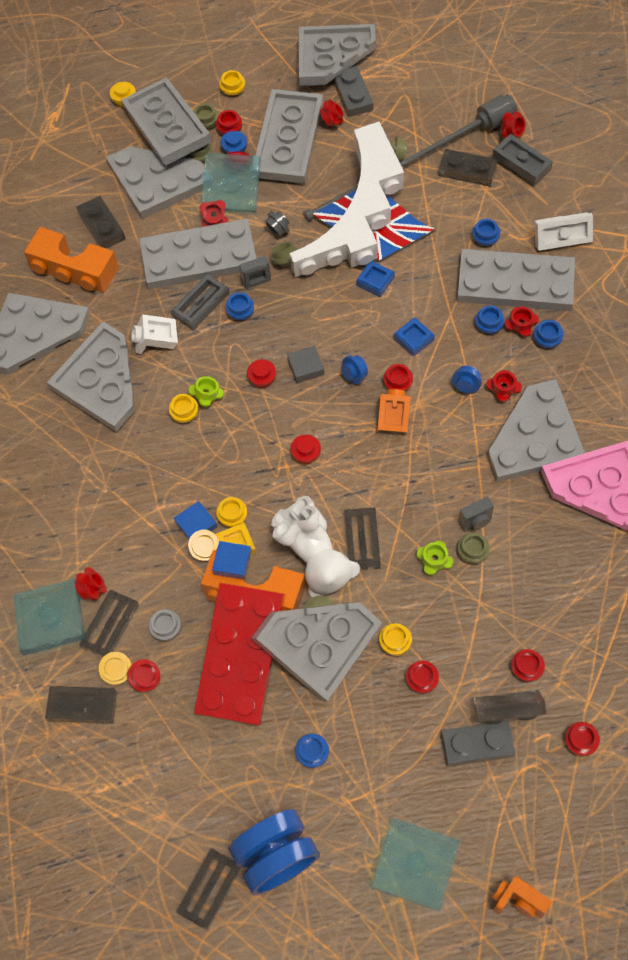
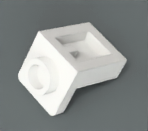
[131,314,178,354]

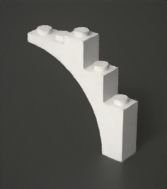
[290,122,404,277]

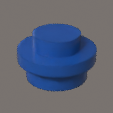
[221,131,247,154]
[472,219,500,246]
[226,292,254,320]
[475,305,505,334]
[534,320,564,348]
[341,355,368,384]
[452,366,482,393]
[295,734,329,768]

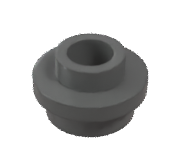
[264,211,290,237]

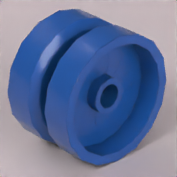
[228,809,320,896]

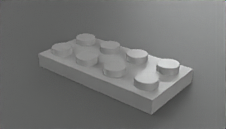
[121,77,212,166]
[251,89,324,184]
[139,219,257,289]
[457,249,575,311]

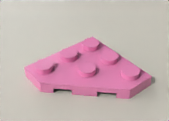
[541,441,628,531]

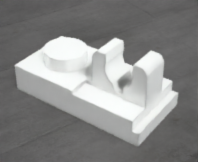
[535,212,593,251]

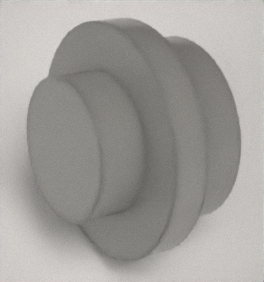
[149,609,181,641]

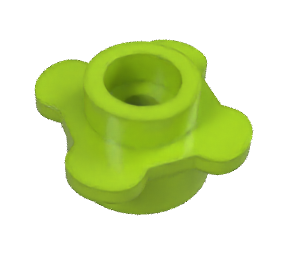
[188,376,224,407]
[417,541,453,575]

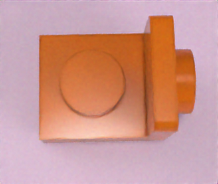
[377,389,411,433]
[492,875,552,919]

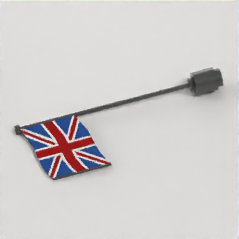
[303,94,517,263]

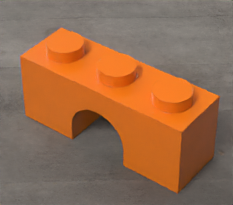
[24,227,119,293]
[201,550,306,611]

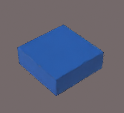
[356,261,395,298]
[394,317,435,357]
[174,501,218,539]
[212,541,251,580]

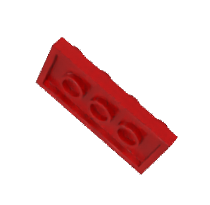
[194,583,285,726]

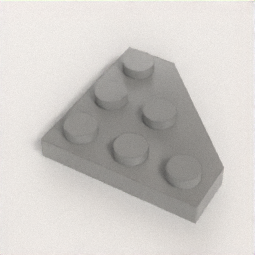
[299,24,376,86]
[106,146,214,219]
[0,293,91,374]
[47,322,135,432]
[488,379,585,482]
[251,602,382,701]

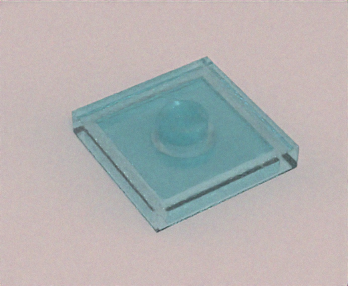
[202,153,261,213]
[14,579,85,655]
[372,818,460,912]

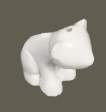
[271,496,360,597]

